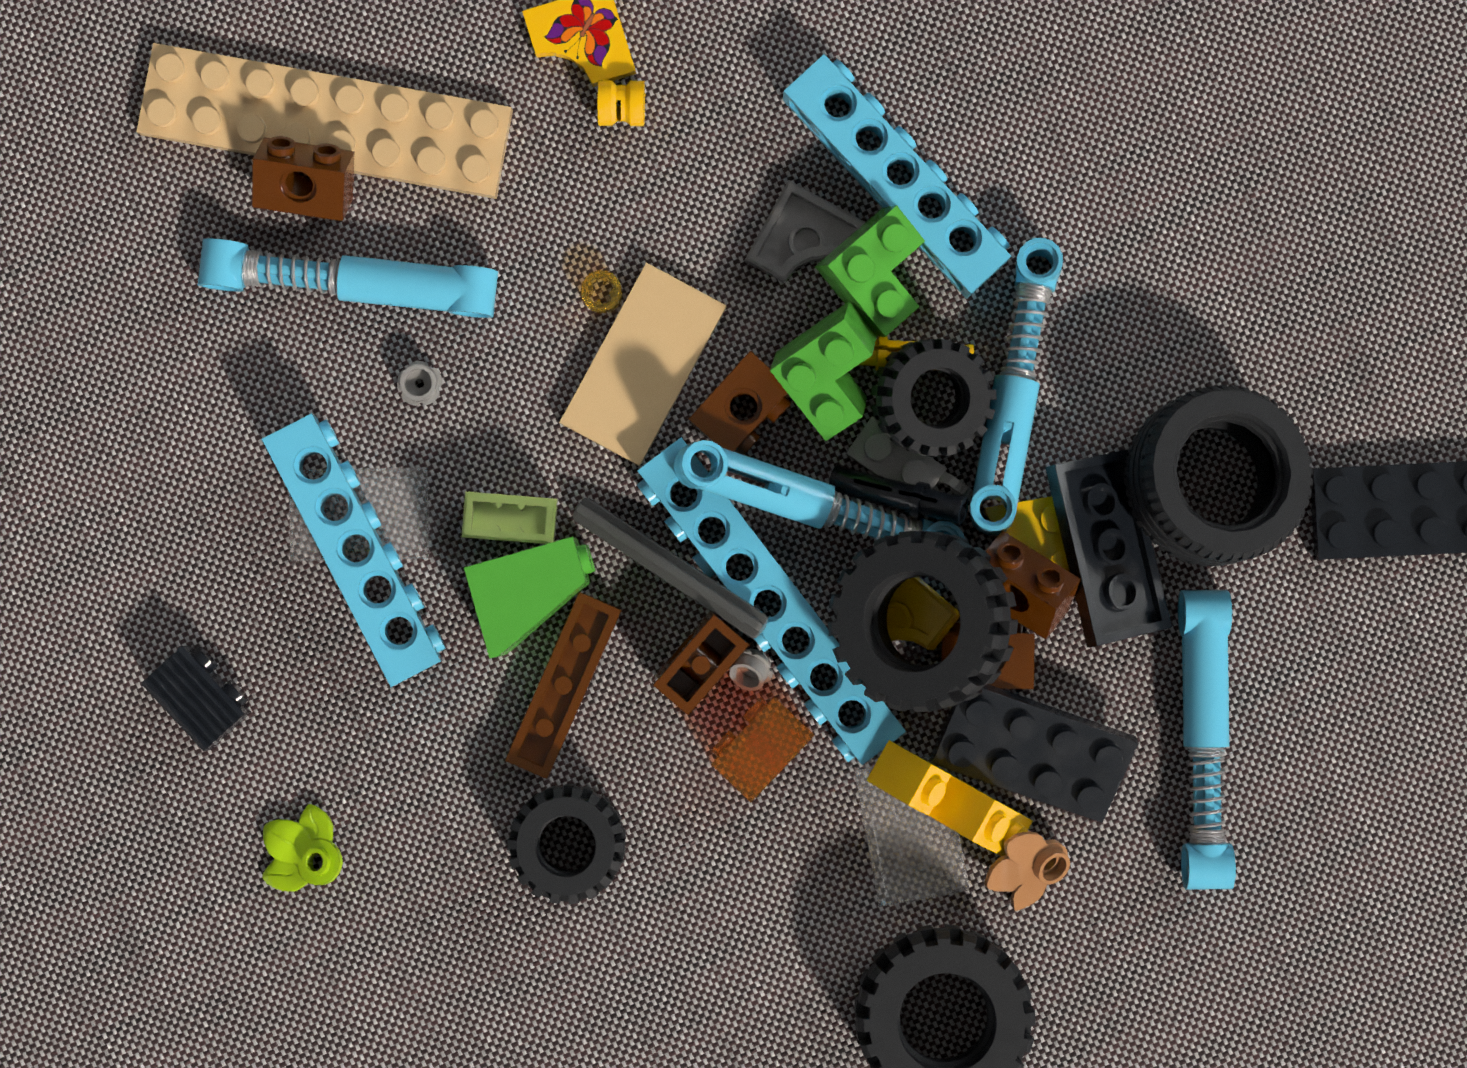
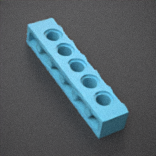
[783,54,1011,299]
[262,413,446,687]

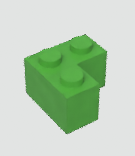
[815,205,925,337]
[770,301,877,441]

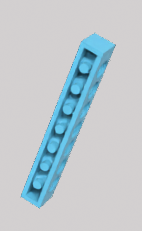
[637,437,906,765]

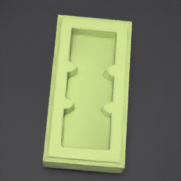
[461,491,558,544]

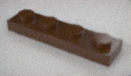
[505,592,622,779]

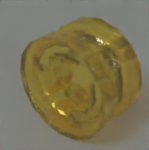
[581,270,622,314]

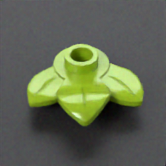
[262,804,343,892]

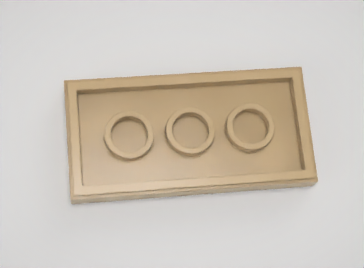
[559,262,727,467]

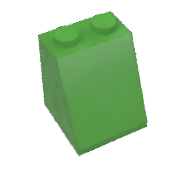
[464,536,596,659]

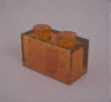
[711,695,815,802]

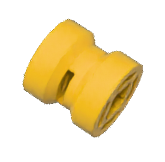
[597,80,645,126]

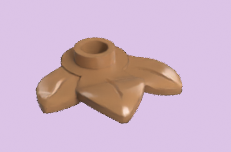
[984,831,1070,911]

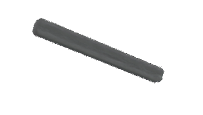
[572,498,768,638]

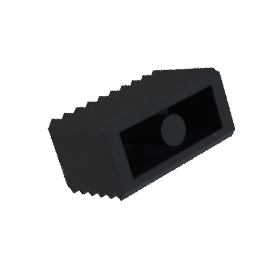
[141,645,252,752]

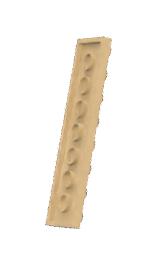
[136,43,513,199]

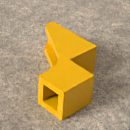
[866,740,1033,856]

